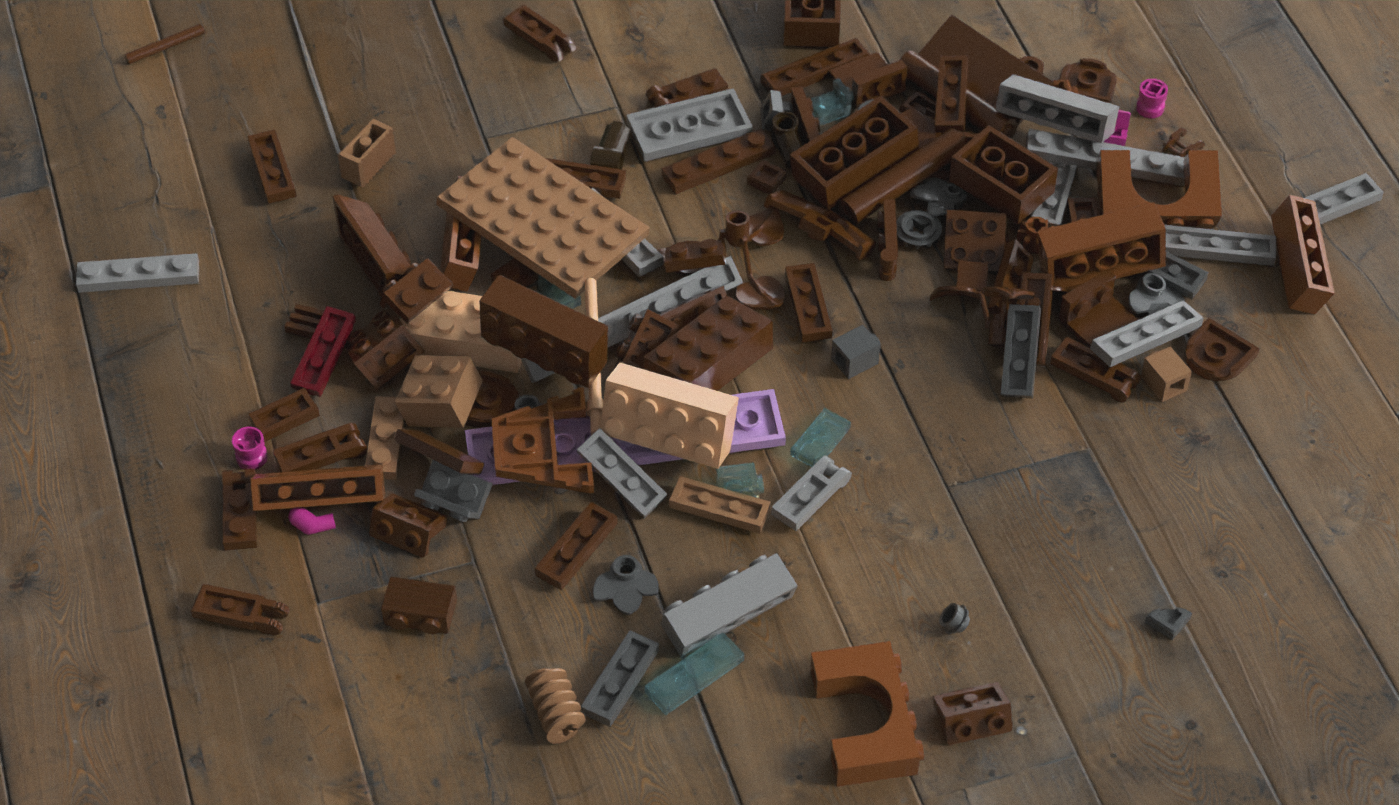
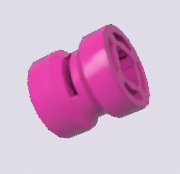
[1136,79,1168,118]
[232,427,268,470]

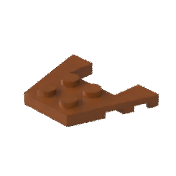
[492,387,594,493]

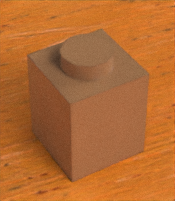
[1141,346,1192,402]

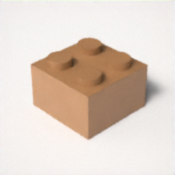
[395,355,483,428]

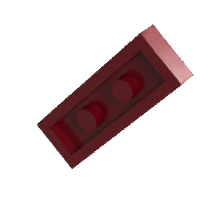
[290,306,356,397]

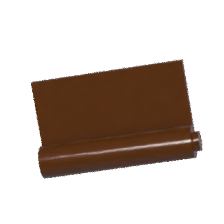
[900,15,1054,139]
[834,106,968,225]

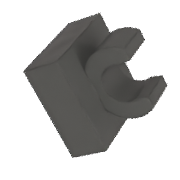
[760,90,794,131]

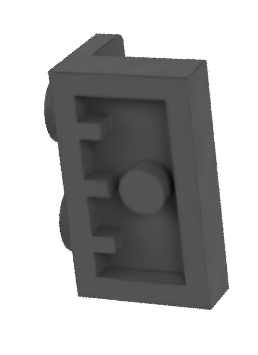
[413,460,493,522]

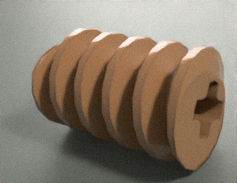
[525,668,586,744]

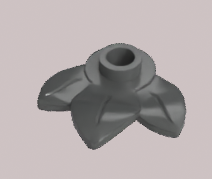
[909,177,967,217]
[1128,273,1185,316]
[593,555,659,615]

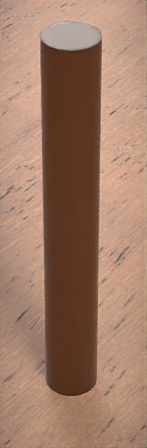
[124,24,205,65]

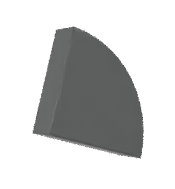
[1145,607,1192,640]

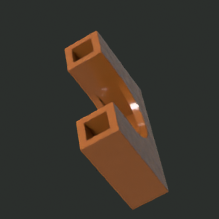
[1096,150,1222,229]
[810,641,924,787]

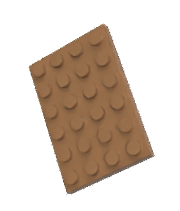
[436,137,650,299]

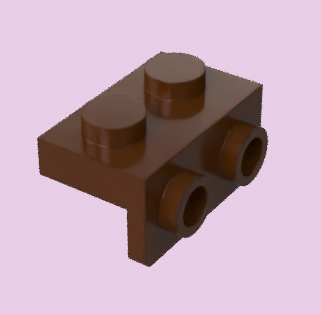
[379,258,453,324]

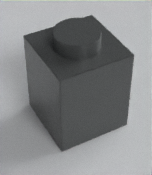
[831,325,881,379]

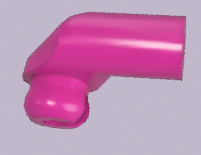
[289,507,336,535]

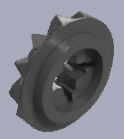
[896,210,942,250]

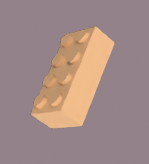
[401,291,522,373]
[600,363,739,469]

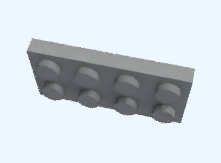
[626,88,753,162]

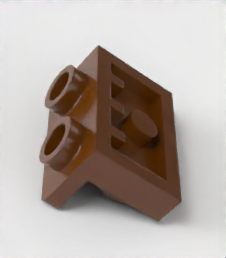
[615,309,680,369]
[369,493,448,558]
[933,682,1012,745]

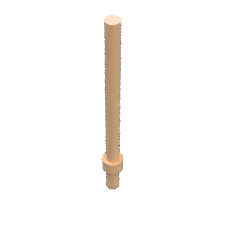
[584,278,603,435]

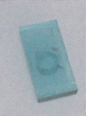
[790,408,851,467]

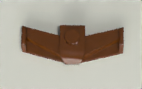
[764,190,877,260]

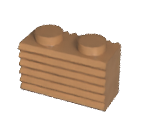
[337,119,396,187]

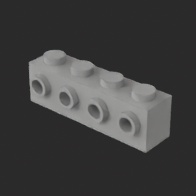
[995,75,1119,143]
[661,553,798,657]

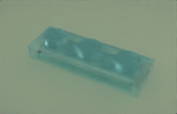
[645,632,744,715]

